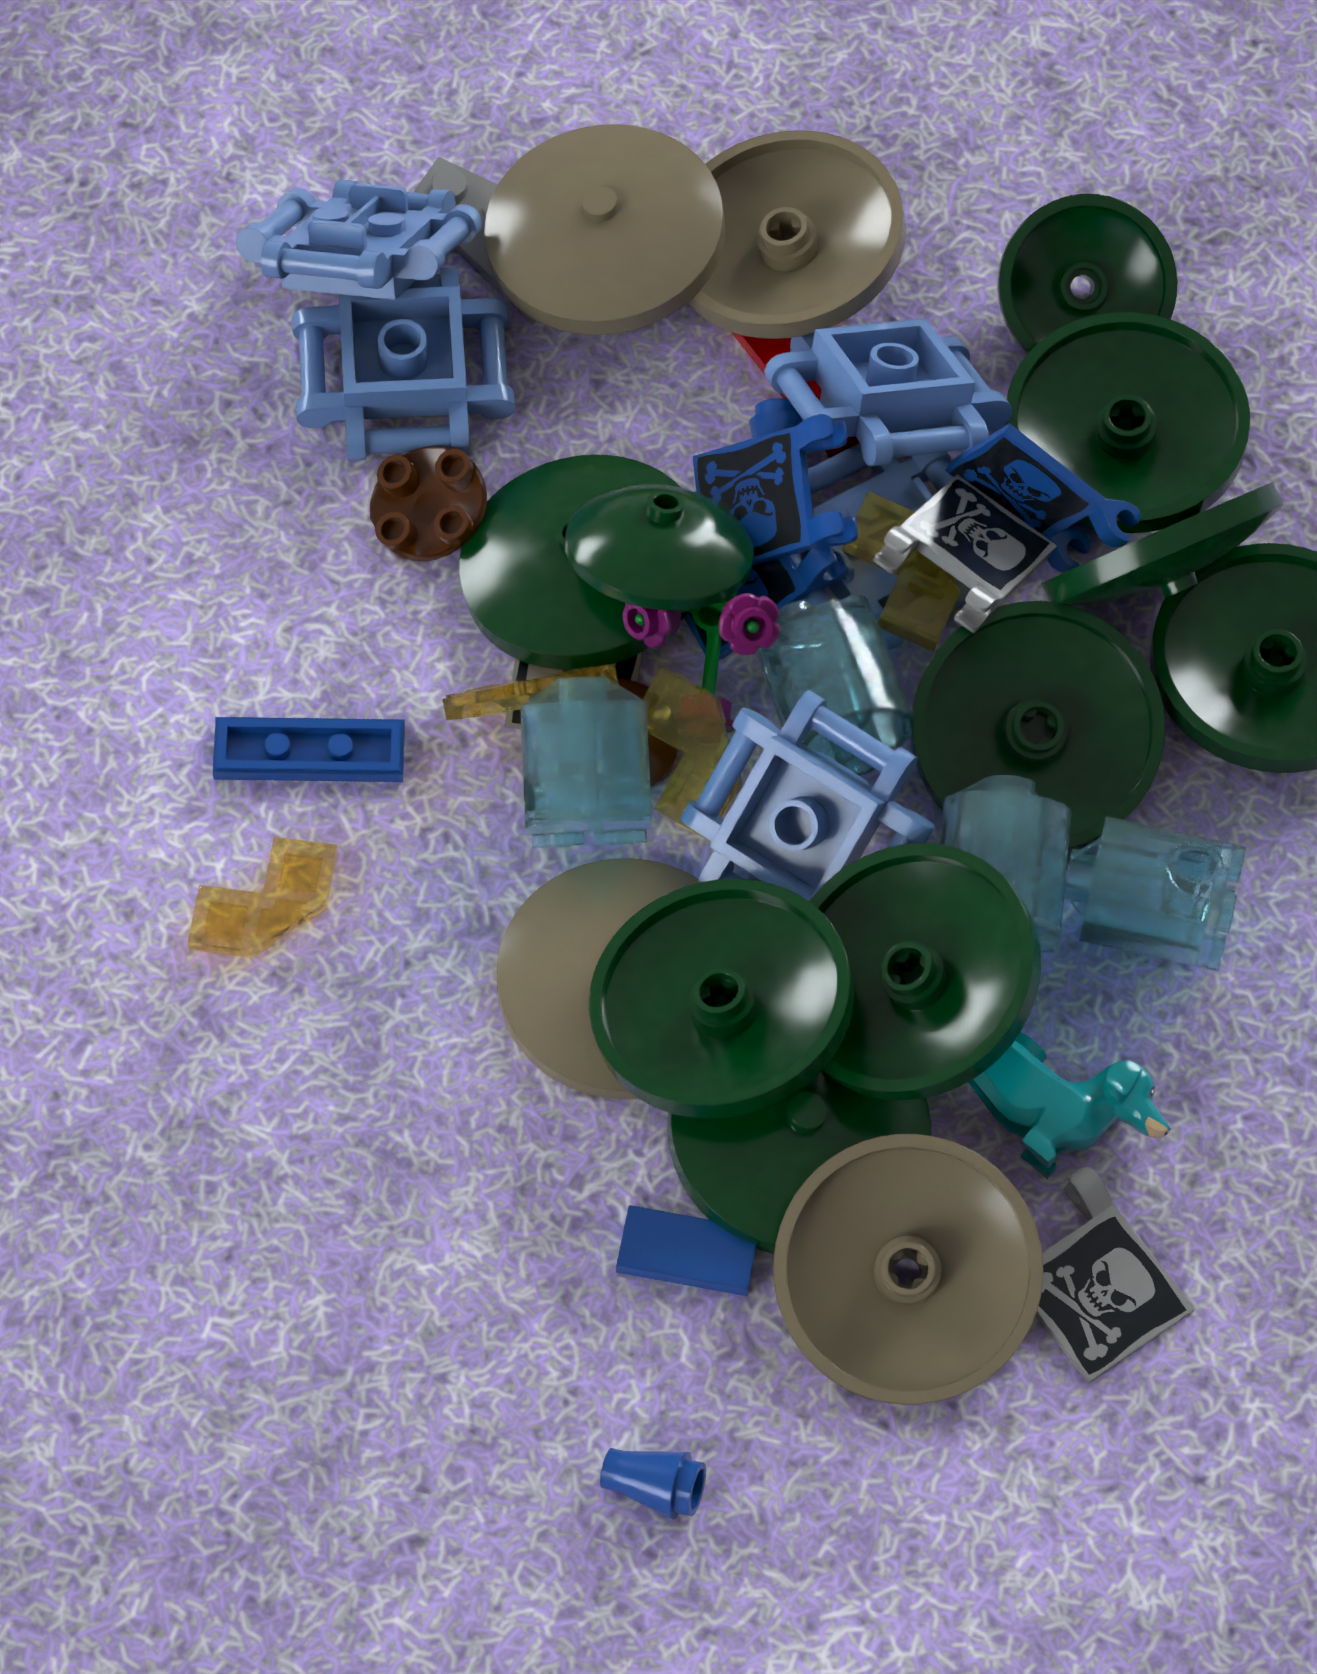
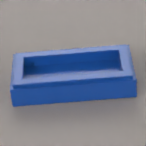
[616,1205,756,1296]

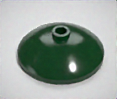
[997,194,1178,353]
[565,484,754,610]

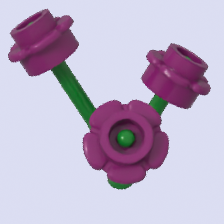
[623,592,780,744]

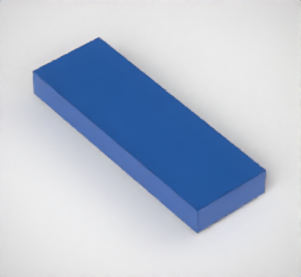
[213,717,405,782]

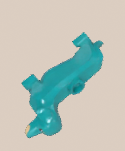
[968,1032,1171,1179]

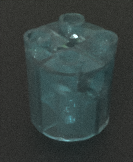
[757,595,915,776]
[520,677,652,848]
[939,775,1072,953]
[1061,816,1246,972]

